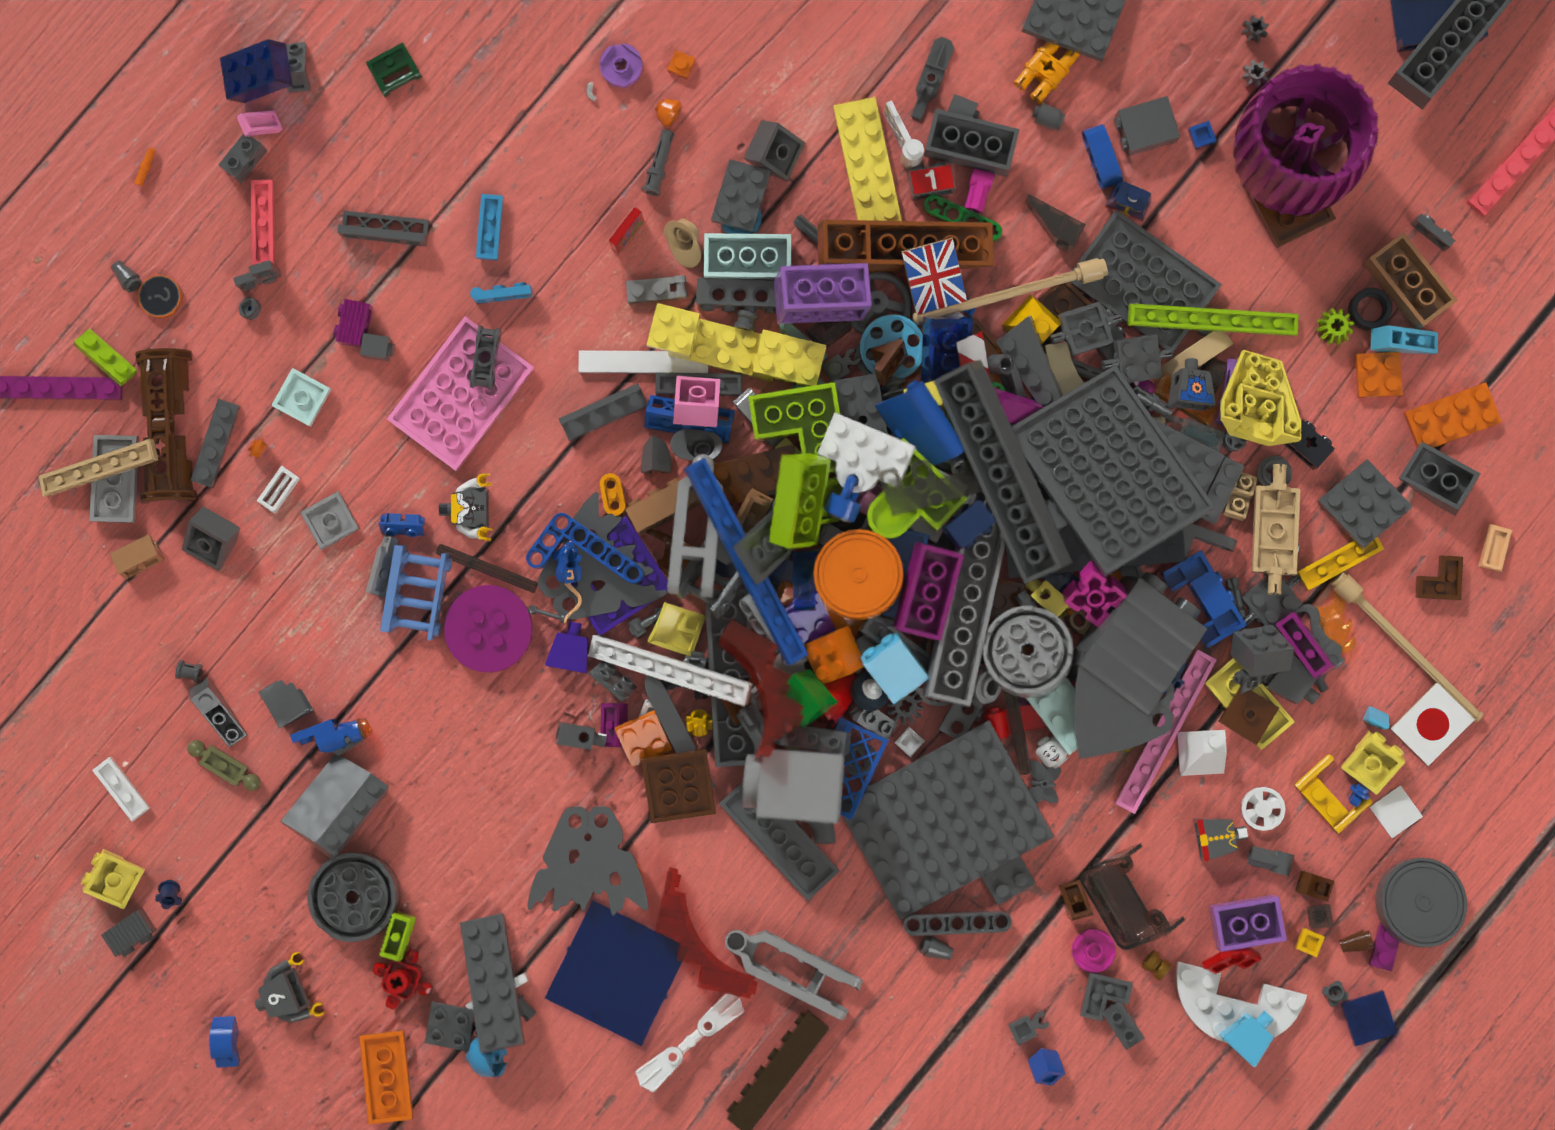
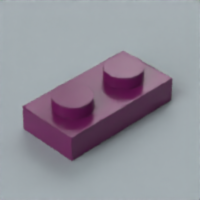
[1369,922,1399,971]

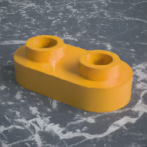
[599,473,626,517]

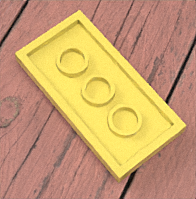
[1204,657,1295,750]

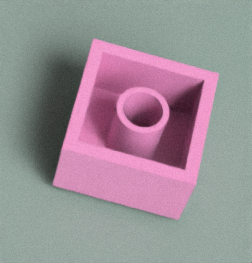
[673,376,720,427]

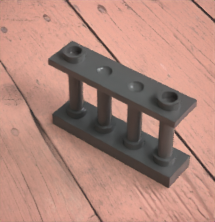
[676,537,744,620]

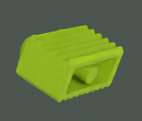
[379,911,416,962]

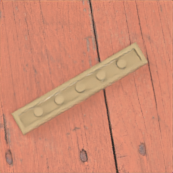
[38,439,158,497]

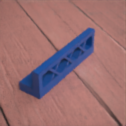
[644,395,735,443]

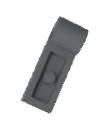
[987,354,1027,398]

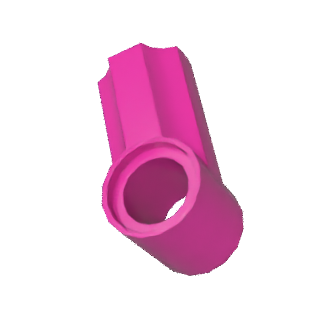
[965,168,995,214]

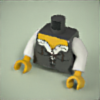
[439,474,493,541]

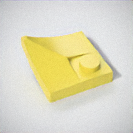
[647,602,705,656]

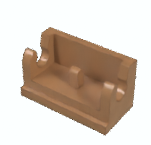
[736,488,773,535]
[110,534,165,579]

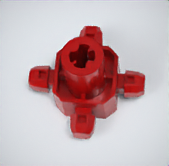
[372,948,433,1010]

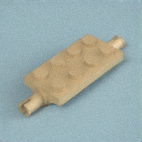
[1251,464,1300,595]

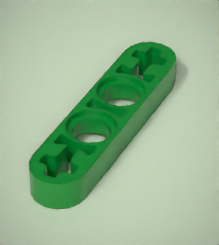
[923,195,1002,242]

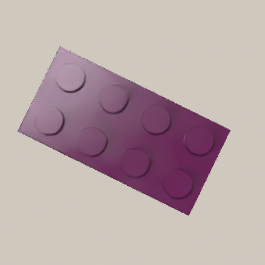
[893,541,964,641]

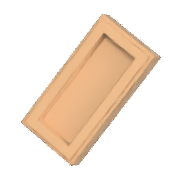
[1478,524,1512,572]

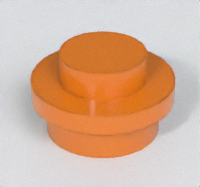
[248,438,267,459]

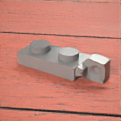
[366,536,398,598]

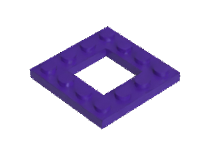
[571,516,668,636]

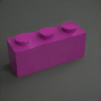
[1275,612,1336,679]

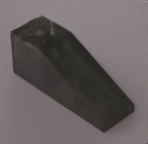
[1025,194,1086,251]

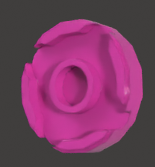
[1072,929,1116,973]

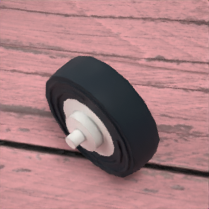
[850,672,889,711]

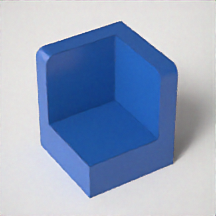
[1028,1048,1065,1086]

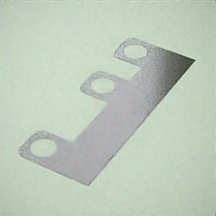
[878,450,983,516]

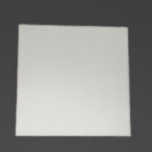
[1370,785,1423,838]

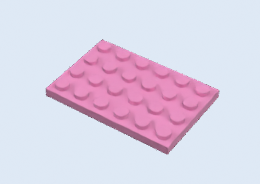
[387,316,535,471]

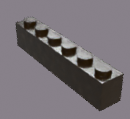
[726,1010,829,1130]

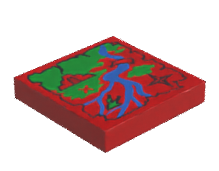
[609,207,644,254]

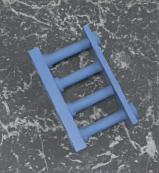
[380,544,452,640]

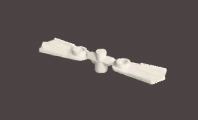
[636,991,745,1093]

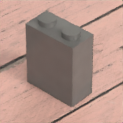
[1113,96,1180,156]

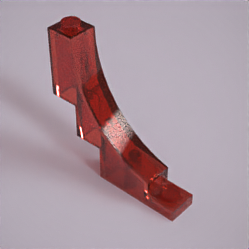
[655,867,757,998]

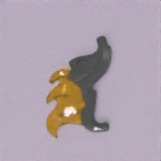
[1294,592,1356,693]

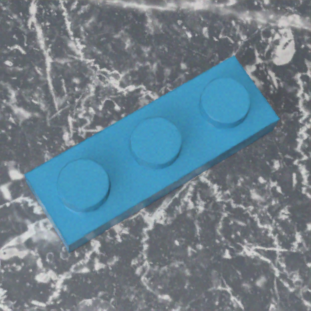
[476,194,504,261]

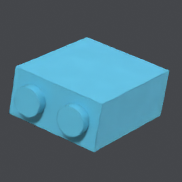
[861,632,930,704]

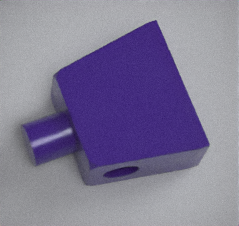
[545,621,589,674]

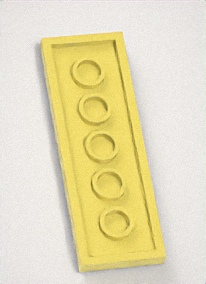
[833,97,902,221]

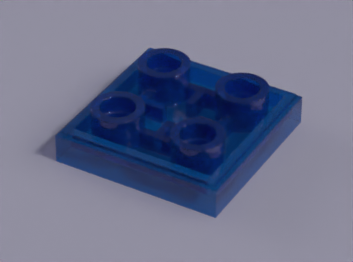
[1340,990,1397,1046]

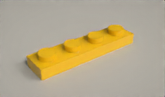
[1297,537,1384,591]

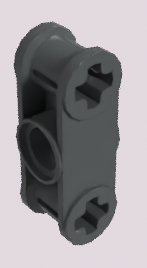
[470,325,501,391]

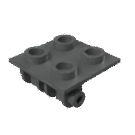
[588,661,637,702]
[425,1001,474,1052]

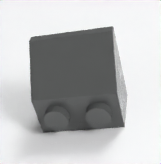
[744,120,805,181]
[182,507,240,571]

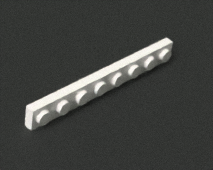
[588,635,753,706]

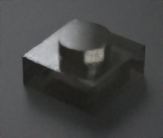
[1307,904,1333,929]

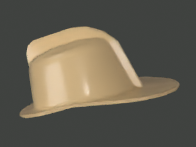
[664,218,701,268]

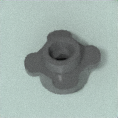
[1322,981,1349,1007]

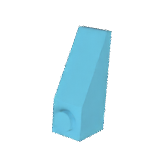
[1371,325,1438,354]

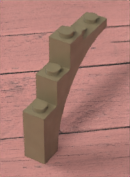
[1043,342,1165,424]

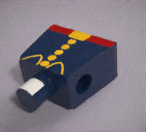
[1105,181,1151,222]

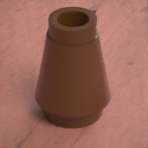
[1339,930,1374,953]

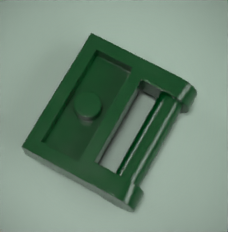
[365,42,422,97]

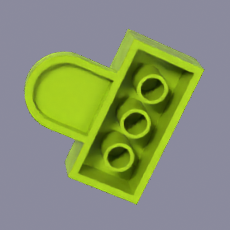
[867,438,968,539]
[769,453,843,549]

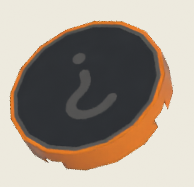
[138,275,182,318]

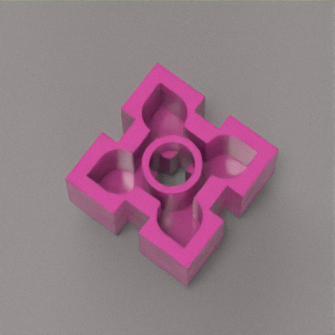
[1062,560,1127,627]

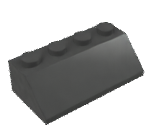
[924,109,1020,177]

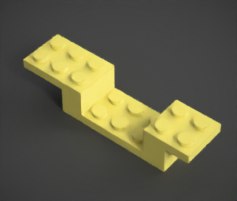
[647,303,827,386]

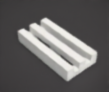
[257,466,301,514]

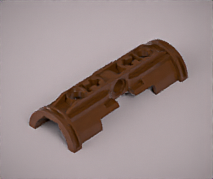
[135,348,198,504]

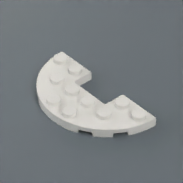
[1175,961,1307,1043]

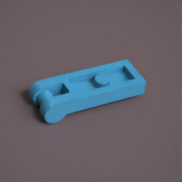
[470,282,533,304]

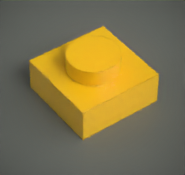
[1295,928,1325,957]

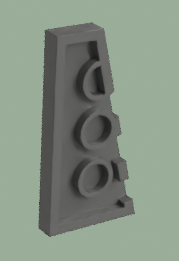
[996,316,1063,407]

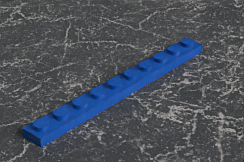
[684,458,808,666]

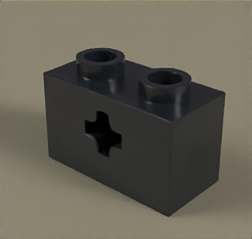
[1284,420,1335,470]

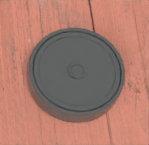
[1375,858,1467,947]

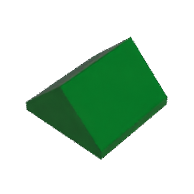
[775,669,838,728]

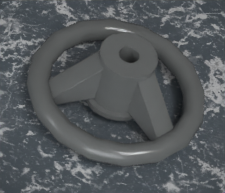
[848,272,912,338]

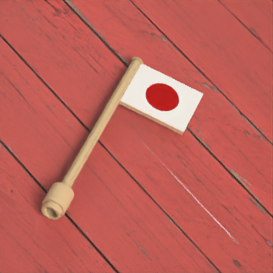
[1331,572,1483,766]

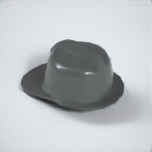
[670,429,722,461]

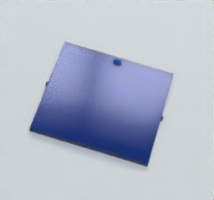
[545,900,689,1046]

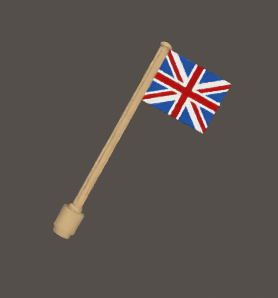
[901,238,1108,325]

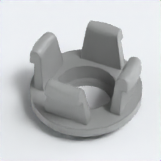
[972,666,1002,704]

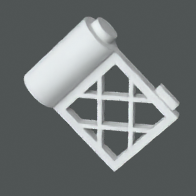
[884,100,924,170]

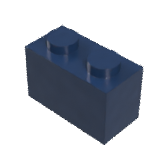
[941,500,996,550]

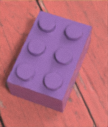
[1208,895,1287,952]

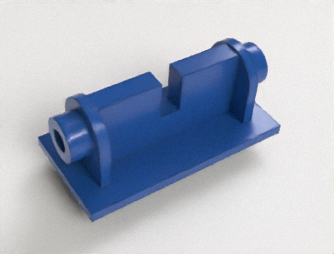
[378,513,425,537]

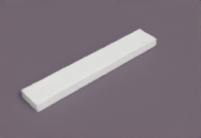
[579,351,708,374]

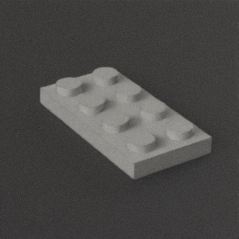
[89,435,139,523]

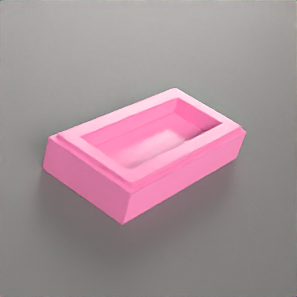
[237,110,283,136]

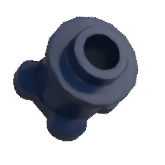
[155,880,182,909]

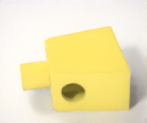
[1025,579,1070,620]

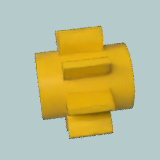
[686,709,713,737]

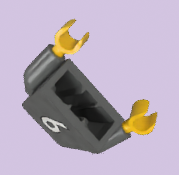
[255,952,325,1023]

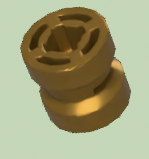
[1141,950,1172,981]

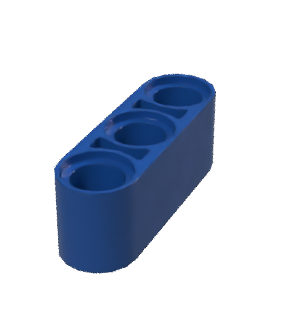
[1082,124,1123,189]

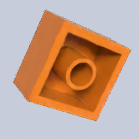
[804,625,864,684]

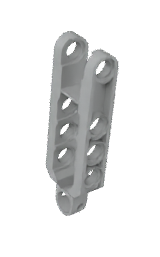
[667,454,723,597]
[725,930,864,1021]

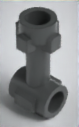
[628,607,662,639]

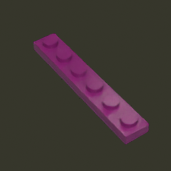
[0,376,123,400]

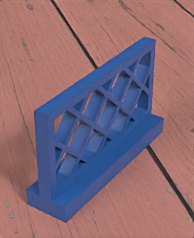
[824,718,889,820]

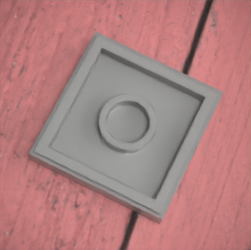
[300,491,360,550]

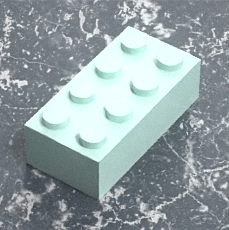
[704,233,791,281]
[1026,678,1077,755]

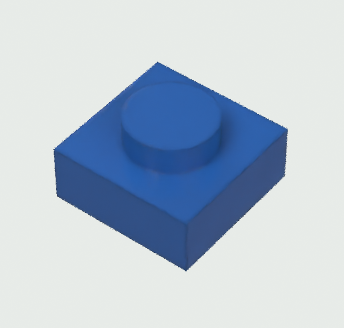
[1188,121,1217,149]

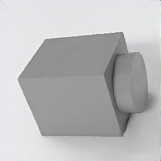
[743,749,845,823]

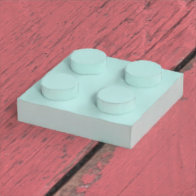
[271,368,332,427]

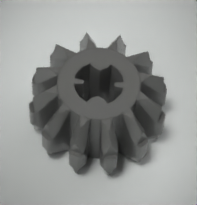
[887,691,924,725]

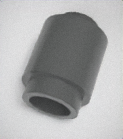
[1032,103,1065,130]

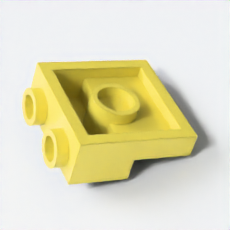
[1341,731,1405,795]
[81,849,145,909]

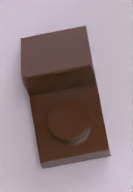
[871,339,908,386]
[1296,871,1334,902]

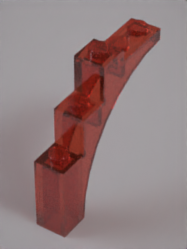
[718,619,804,764]

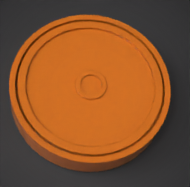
[814,530,904,620]

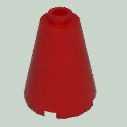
[816,672,858,729]

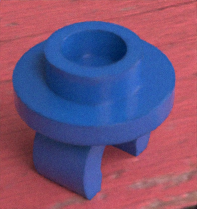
[1348,783,1371,807]

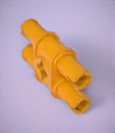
[1013,42,1080,104]

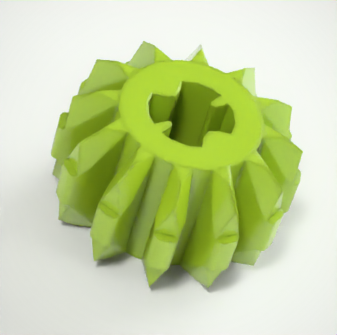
[1316,308,1354,345]

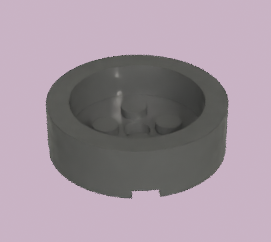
[308,851,400,942]

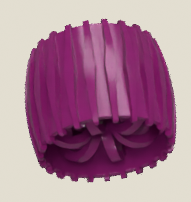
[1233,64,1379,216]

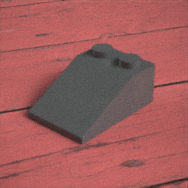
[1399,442,1481,516]

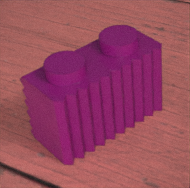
[333,299,373,348]

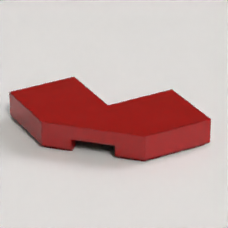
[1202,947,1262,974]

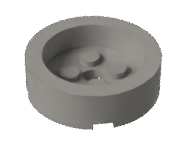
[983,606,1073,698]

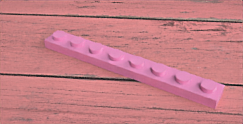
[1115,649,1216,814]

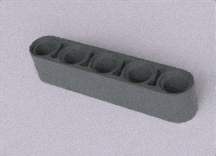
[903,910,1012,936]

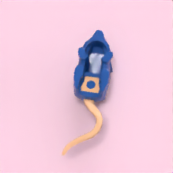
[553,541,582,623]

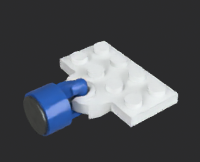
[818,412,916,523]

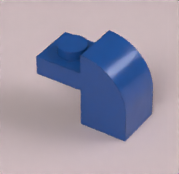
[209,1016,240,1067]

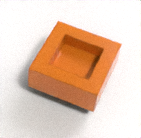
[667,50,695,79]

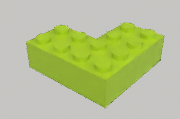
[748,382,840,474]

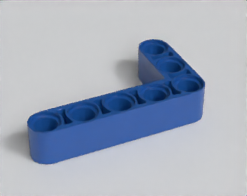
[526,513,644,584]

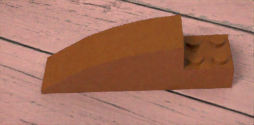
[817,220,994,273]

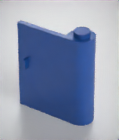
[875,380,964,465]

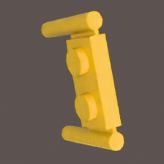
[1294,754,1372,834]

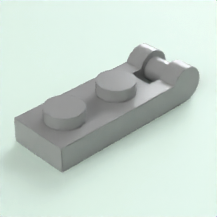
[626,275,688,304]

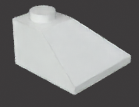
[1177,730,1227,776]

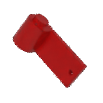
[984,704,1047,739]

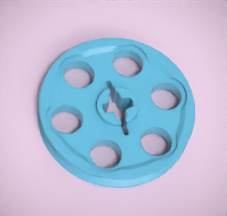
[860,315,925,379]

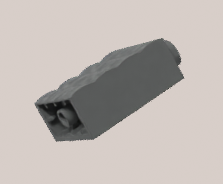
[1072,572,1207,715]

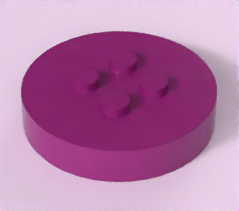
[444,585,533,673]

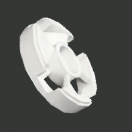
[1241,787,1286,831]

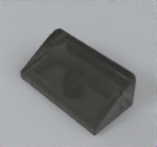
[805,321,851,348]

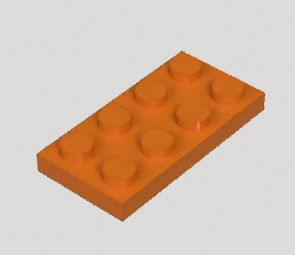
[1403,382,1502,448]
[359,1030,414,1125]

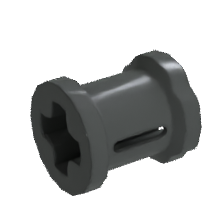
[175,660,203,683]

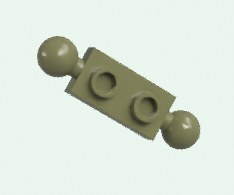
[187,740,261,791]

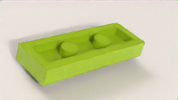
[74,329,137,386]

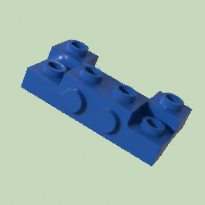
[1161,550,1247,648]

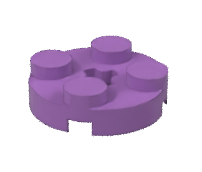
[600,44,643,89]

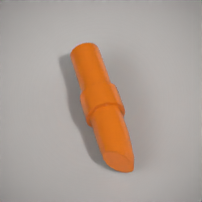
[134,147,156,187]

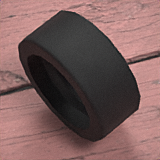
[1348,288,1392,331]

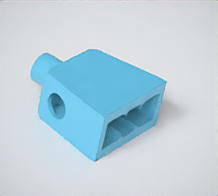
[1219,1011,1274,1067]

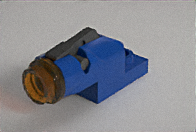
[290,718,372,755]

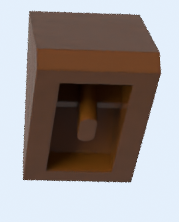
[1059,880,1093,921]

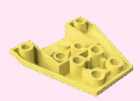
[1220,350,1301,446]

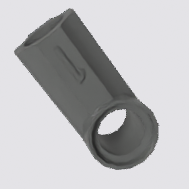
[1247,846,1294,876]

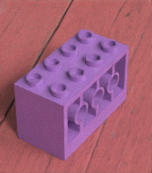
[774,263,872,324]

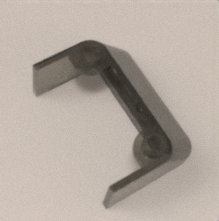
[1081,843,1185,950]

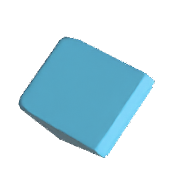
[1363,706,1389,730]

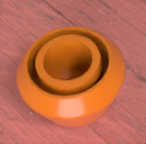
[655,98,682,127]

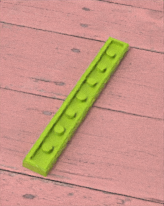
[1128,304,1299,336]

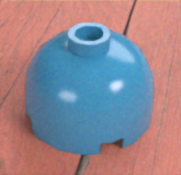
[466,1037,507,1077]

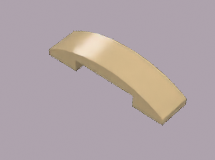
[1153,331,1233,392]

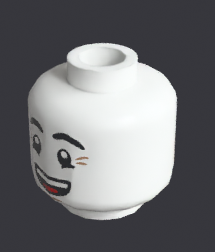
[1036,735,1068,769]

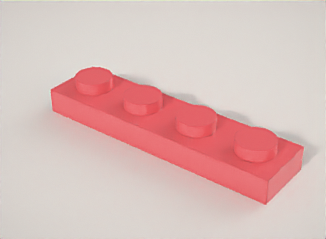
[251,179,275,266]

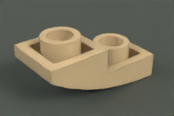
[1223,472,1258,521]

